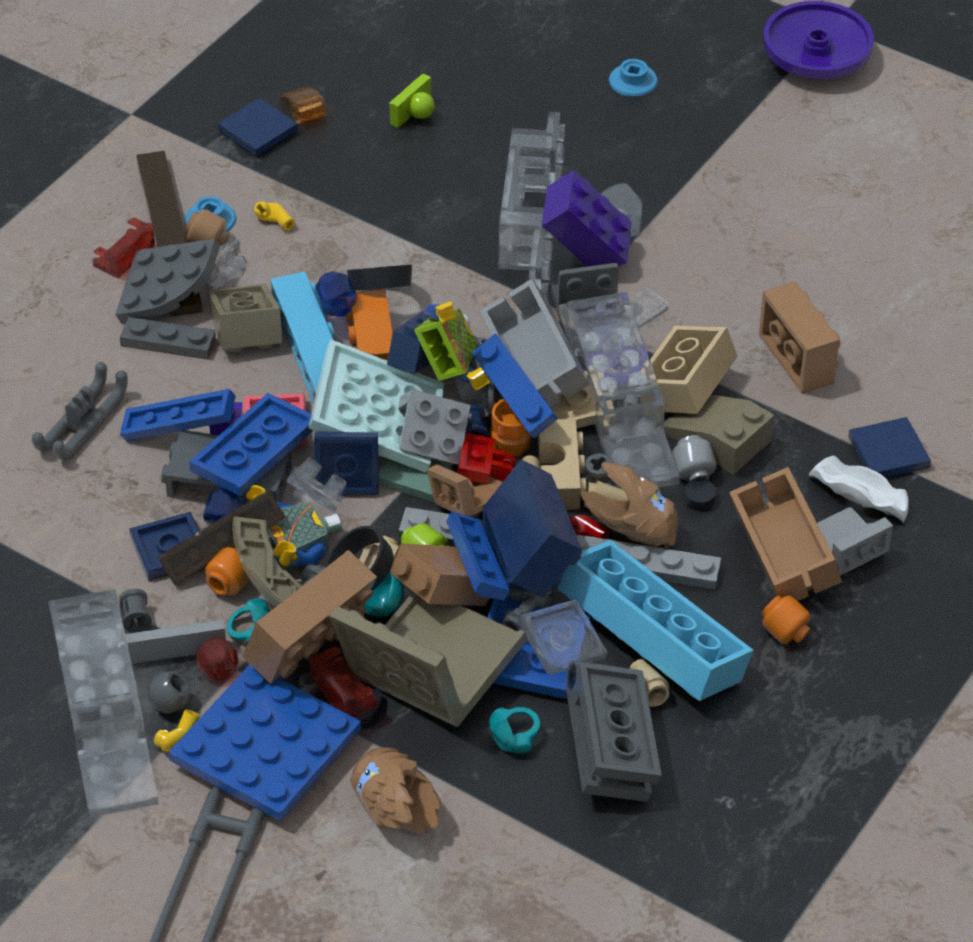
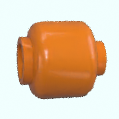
[205,547,250,596]
[761,595,811,644]

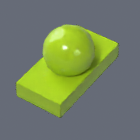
[389,74,435,128]

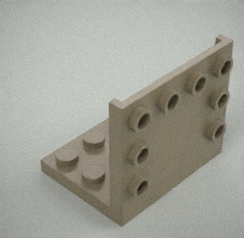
[329,592,528,727]

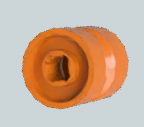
[492,399,532,457]

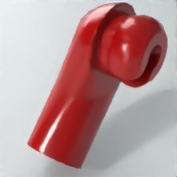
[569,515,610,539]

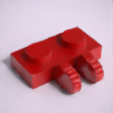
[457,432,516,484]

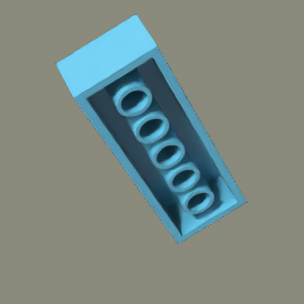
[557,540,753,701]

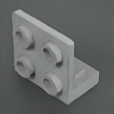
[398,389,470,465]
[817,507,893,576]

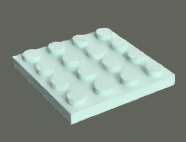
[309,339,445,473]

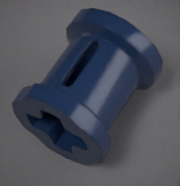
[466,405,488,437]

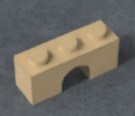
[538,419,586,510]

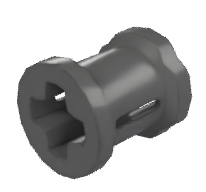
[585,453,613,489]
[119,589,152,632]

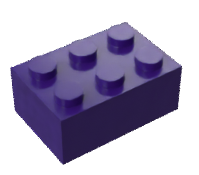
[542,170,632,267]

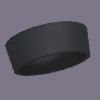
[347,265,412,291]
[325,526,393,591]

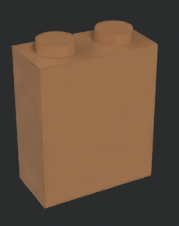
[390,543,489,606]

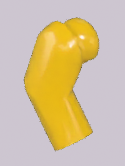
[254,201,295,231]
[154,709,200,752]

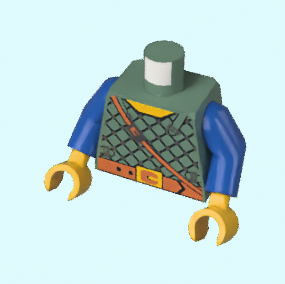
[246,485,342,574]

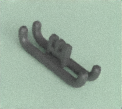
[32,362,128,460]

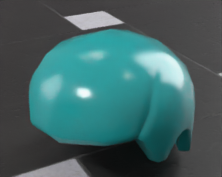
[364,571,404,618]

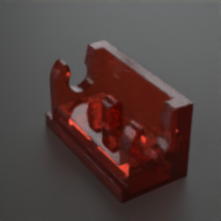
[92,218,155,279]
[309,647,378,718]

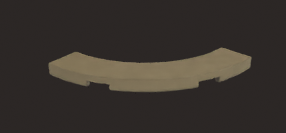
[232,516,364,640]

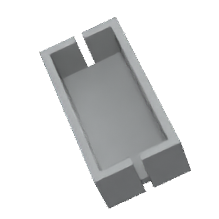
[480,279,590,407]

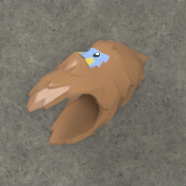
[581,462,678,549]
[350,747,442,834]

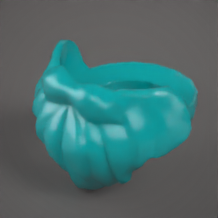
[226,598,270,643]
[489,707,541,754]

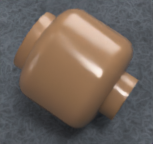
[184,209,230,248]

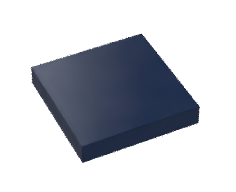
[218,98,298,157]
[848,417,931,478]
[314,432,379,494]
[129,512,199,581]

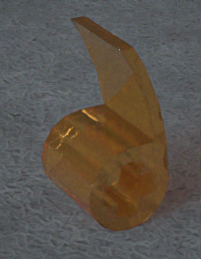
[279,86,326,124]

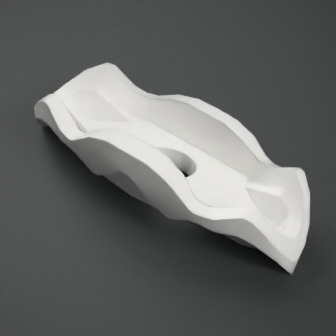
[809,456,909,523]

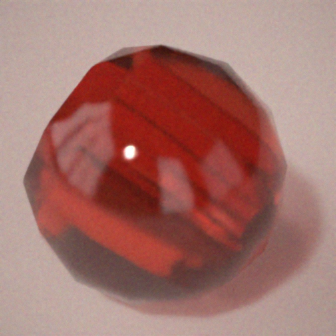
[197,638,238,680]

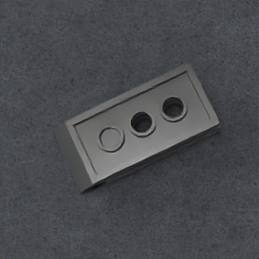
[566,660,662,802]

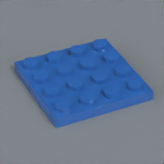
[168,665,361,821]

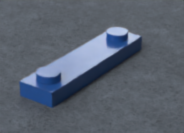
[472,333,559,438]
[120,389,236,441]
[446,511,510,601]

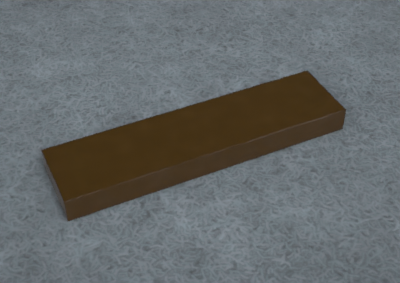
[157,489,286,585]

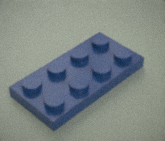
[189,393,314,496]

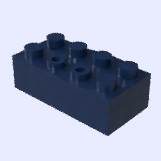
[483,459,582,597]

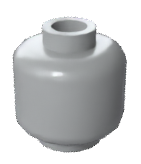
[672,435,717,481]

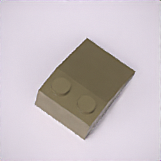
[207,284,282,352]
[660,395,774,475]

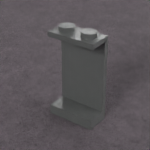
[161,430,292,503]

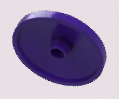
[763,1,874,79]

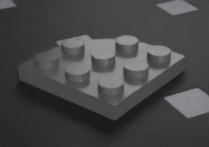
[115,239,220,323]

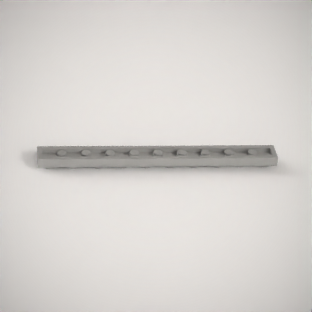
[399,507,721,590]

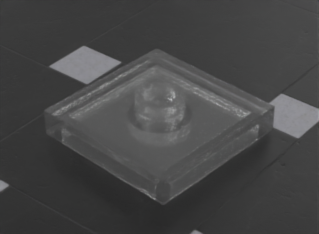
[518,599,608,675]

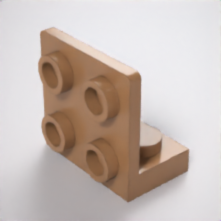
[427,464,503,518]

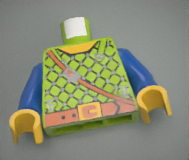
[414,301,490,391]

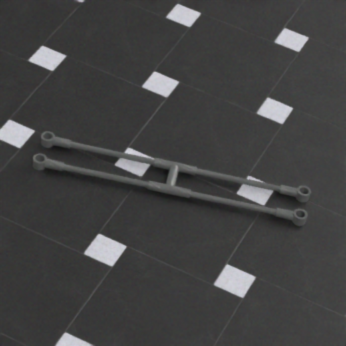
[149,672,319,942]

